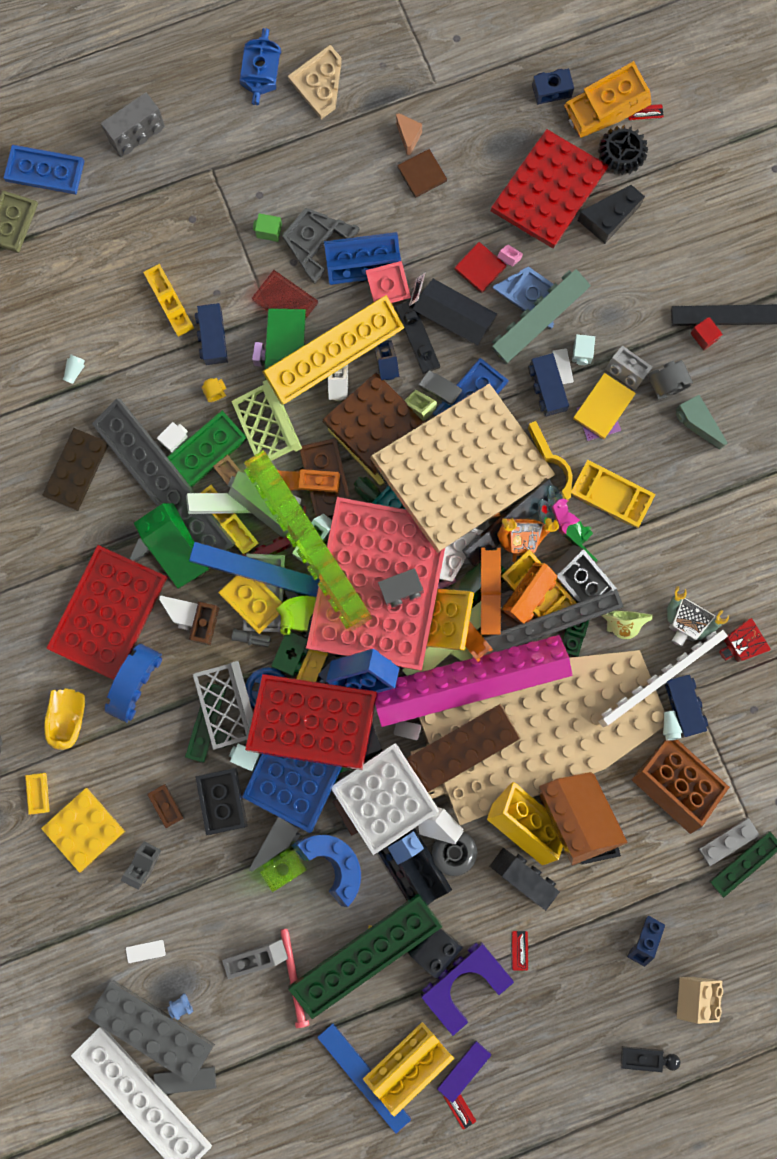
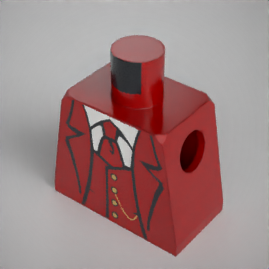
[719,618,771,662]

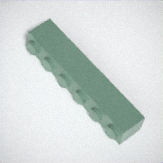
[491,269,591,364]

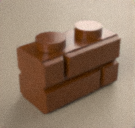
[189,602,220,646]

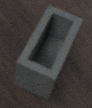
[378,568,424,608]

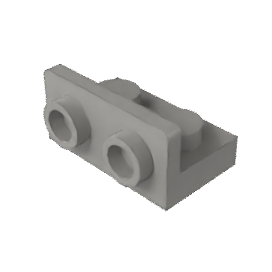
[605,346,653,390]

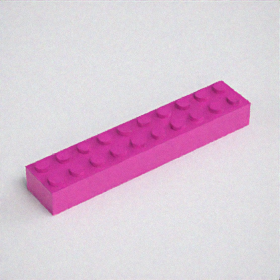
[375,635,573,727]

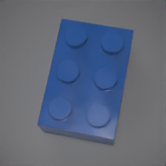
[326,649,399,693]

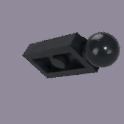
[621,1046,681,1072]

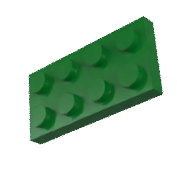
[167,410,248,488]

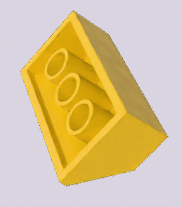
[487,782,563,866]

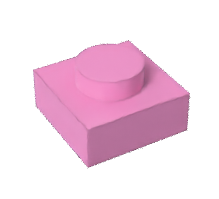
[497,245,523,267]

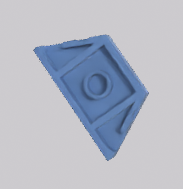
[492,267,554,329]

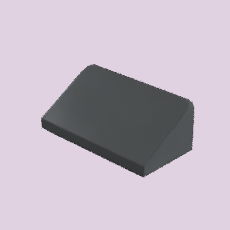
[130,538,151,562]

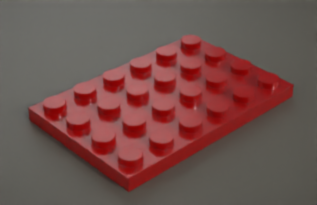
[490,129,608,249]
[46,545,168,680]
[245,674,377,770]

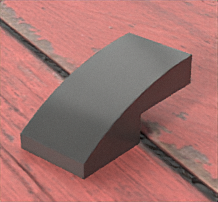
[419,371,462,405]

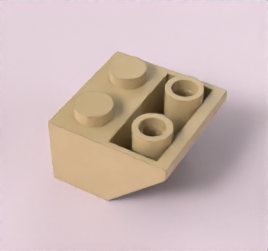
[677,977,723,1024]

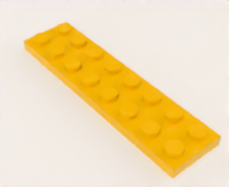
[262,295,404,405]

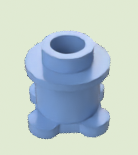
[167,993,193,1020]

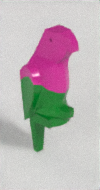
[551,499,598,562]

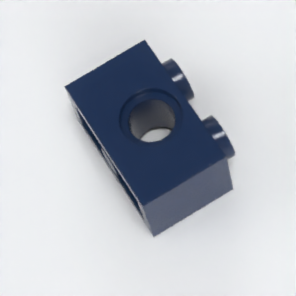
[532,68,574,105]

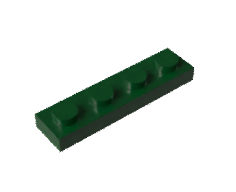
[185,682,227,763]
[709,831,777,898]

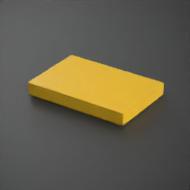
[573,373,636,439]
[218,575,283,634]

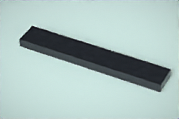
[671,304,777,326]
[462,478,558,566]

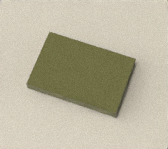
[0,190,38,253]

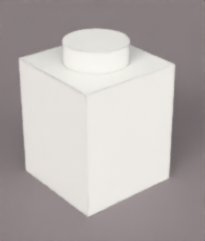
[157,422,189,453]

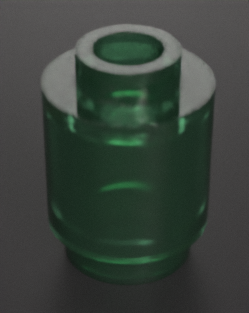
[353,476,381,503]

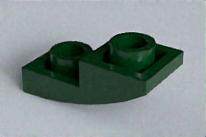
[562,620,590,657]

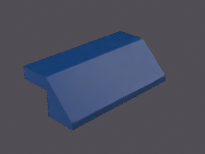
[324,232,401,285]

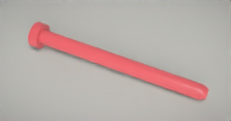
[281,929,309,1028]

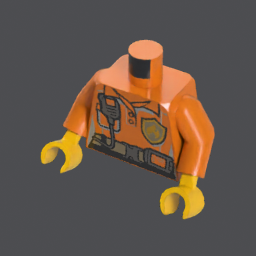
[497,518,559,562]

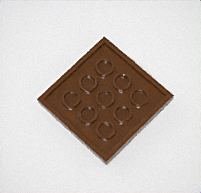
[322,373,426,475]

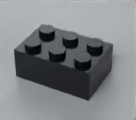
[195,768,248,836]

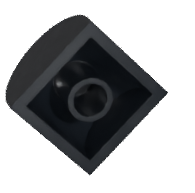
[408,928,464,979]

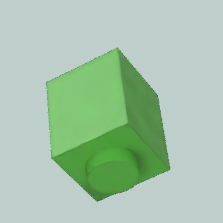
[253,213,282,242]

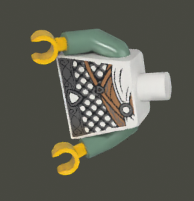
[667,586,729,647]

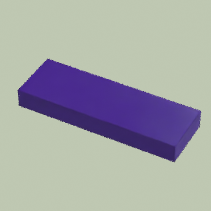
[437,1041,492,1103]

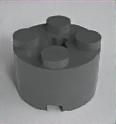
[648,360,693,400]

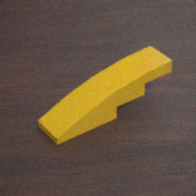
[143,264,194,337]
[201,485,259,554]

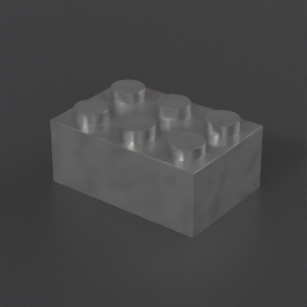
[101,92,165,157]

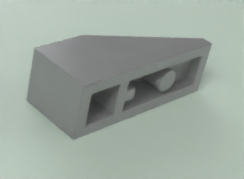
[222,939,288,979]

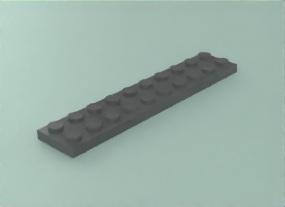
[92,398,236,568]

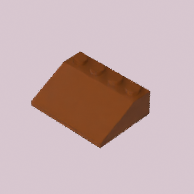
[631,739,730,834]
[539,772,628,865]

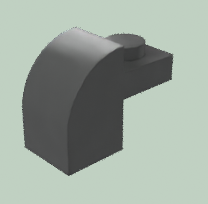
[121,841,161,890]

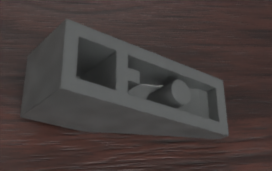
[249,817,301,872]

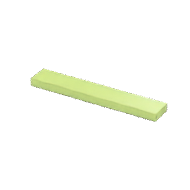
[402,601,502,676]

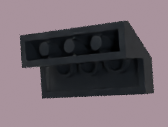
[413,278,497,346]
[378,828,452,905]

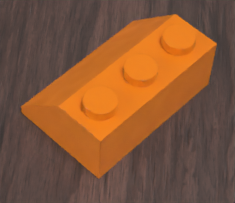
[501,562,558,624]

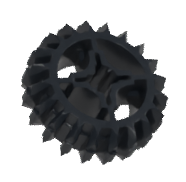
[598,125,648,175]

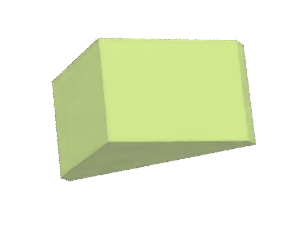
[404,390,437,421]

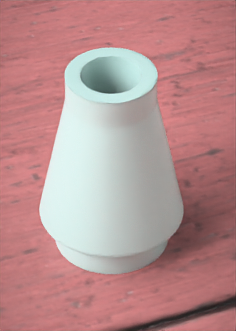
[63,355,85,384]
[663,711,683,741]

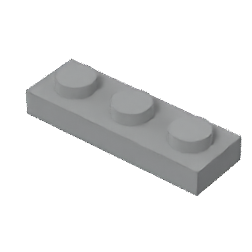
[698,818,760,866]

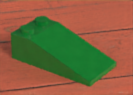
[265,309,306,380]
[134,503,209,589]

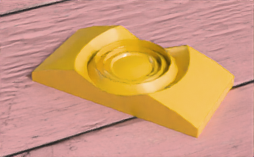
[571,460,656,528]
[501,549,577,618]

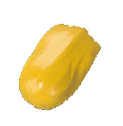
[44,688,85,750]

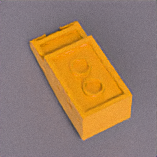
[564,61,651,138]

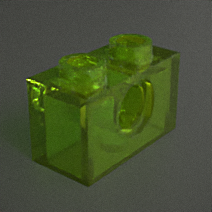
[260,849,308,893]

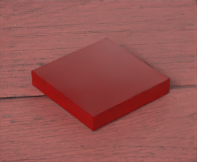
[454,242,507,293]

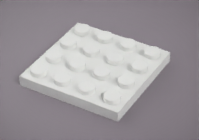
[332,743,439,855]

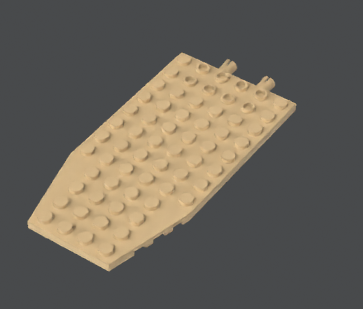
[410,650,665,825]

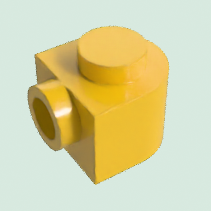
[201,378,227,402]

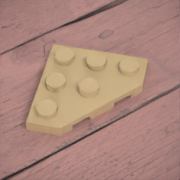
[288,45,342,119]

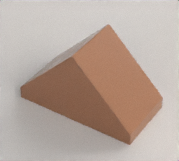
[396,113,422,155]

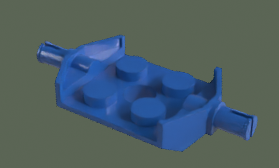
[240,28,281,105]

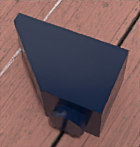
[374,340,400,380]

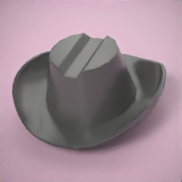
[432,832,477,876]

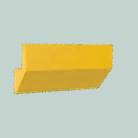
[363,1022,454,1117]

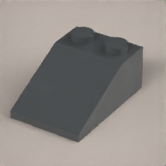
[550,545,617,603]

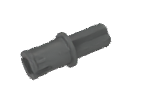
[232,628,271,647]

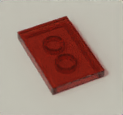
[252,270,318,319]

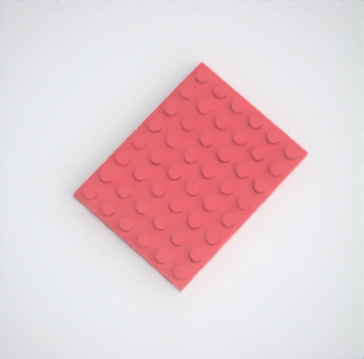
[306,497,445,671]

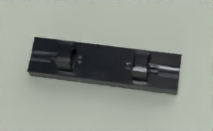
[395,300,440,374]

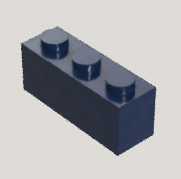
[195,303,228,365]
[528,353,569,417]
[664,674,708,738]

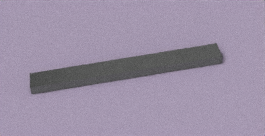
[484,589,624,655]

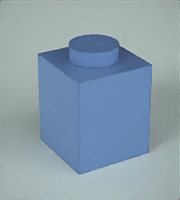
[388,831,424,865]

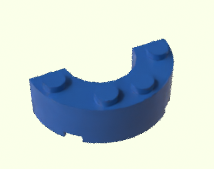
[105,644,163,723]
[291,835,361,907]

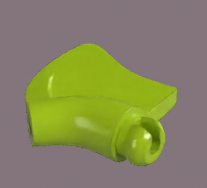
[276,596,316,635]

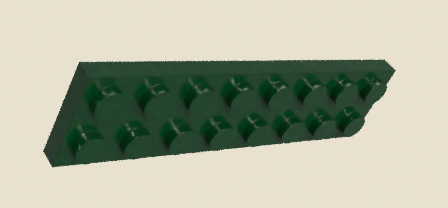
[288,893,442,1019]

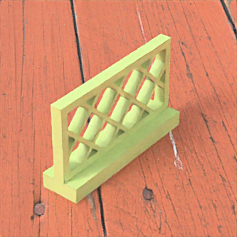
[232,380,302,466]

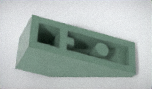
[676,395,728,449]

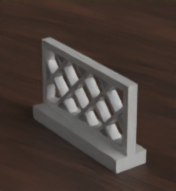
[193,661,253,750]

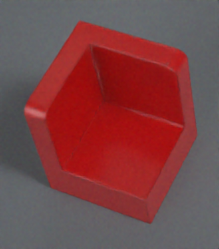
[691,317,723,350]

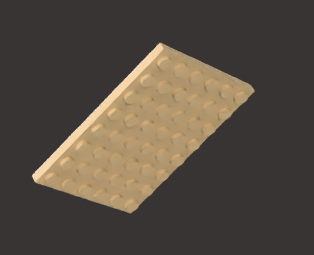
[370,383,555,553]

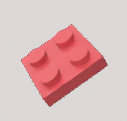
[365,261,411,303]

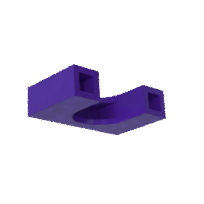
[421,942,514,1036]

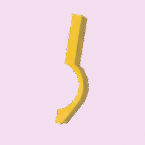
[527,421,573,502]

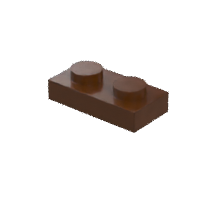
[147,784,184,828]

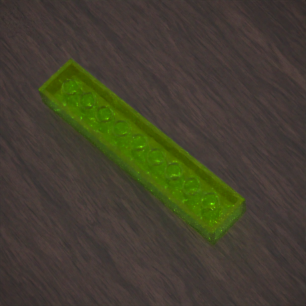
[244,450,372,632]

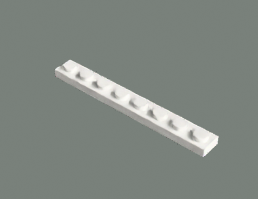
[598,630,728,727]

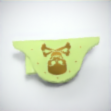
[602,611,652,639]

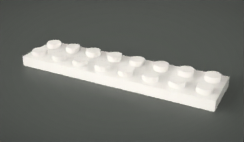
[71,1026,212,1159]

